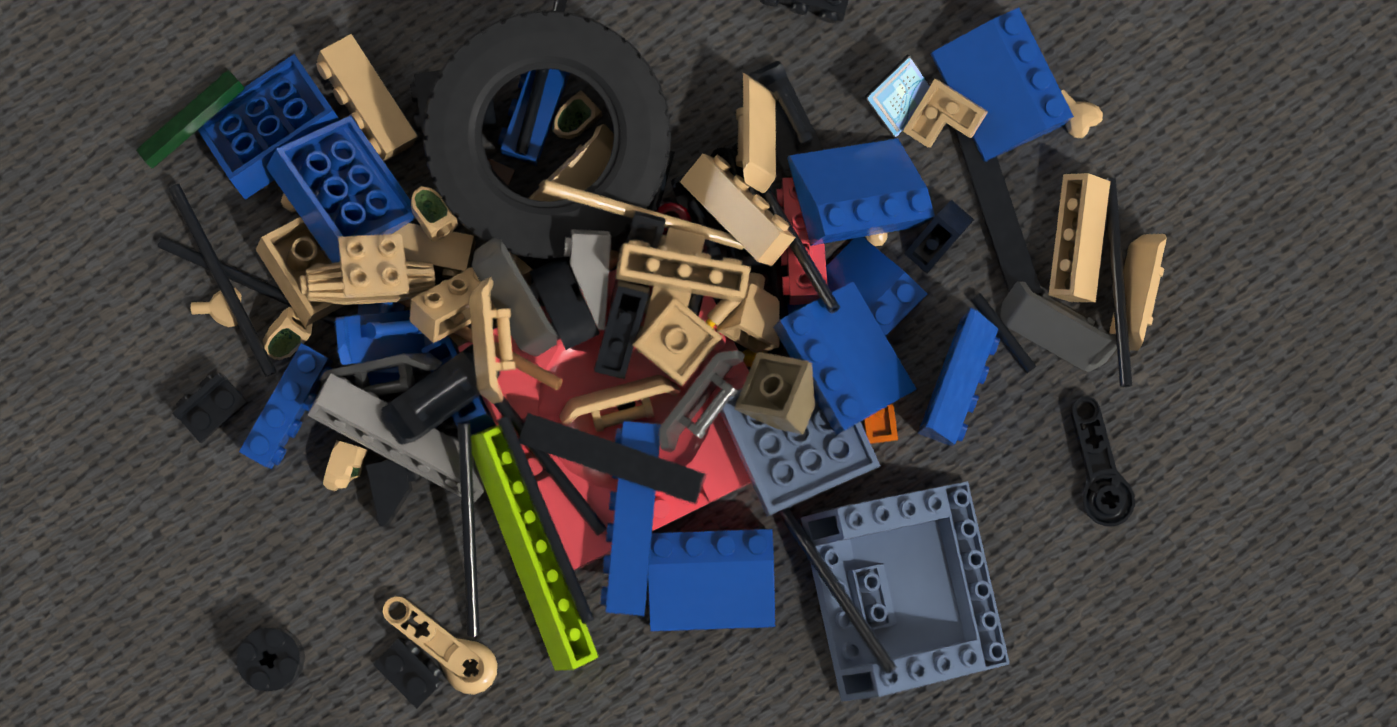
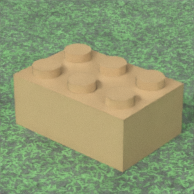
[256,217,345,327]

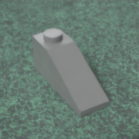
[564,229,611,330]

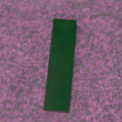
[136,70,245,169]

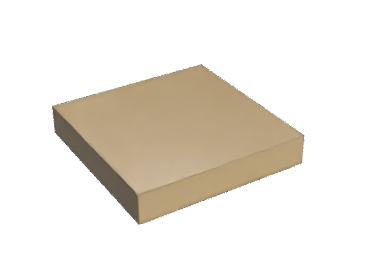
[633,297,722,386]

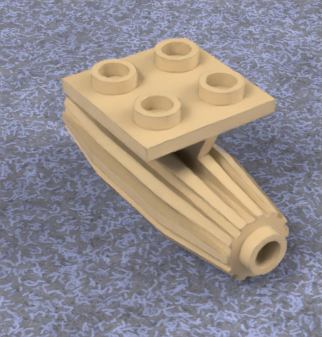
[300,234,435,305]

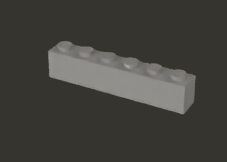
[307,373,485,503]

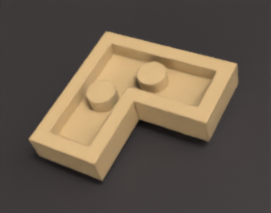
[903,79,988,147]

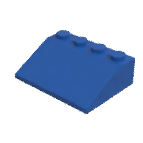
[930,8,1074,162]
[198,54,340,199]
[266,115,416,263]
[787,138,935,246]
[787,237,927,336]
[773,282,916,436]
[918,308,1000,446]
[648,529,775,632]

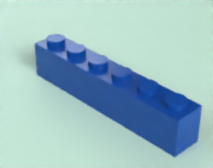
[600,421,661,616]

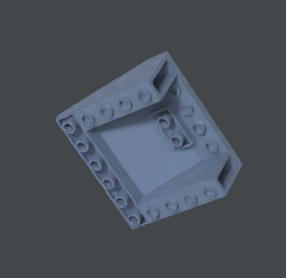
[801,481,1010,702]

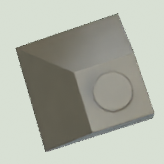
[734,352,815,435]

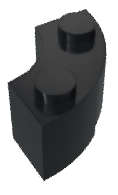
[529,257,600,350]

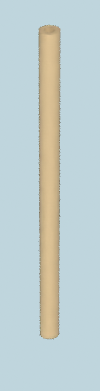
[541,180,744,250]

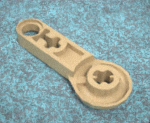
[383,597,498,694]

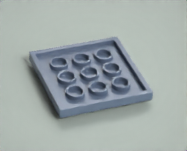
[720,389,881,516]

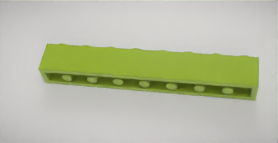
[471,425,598,671]

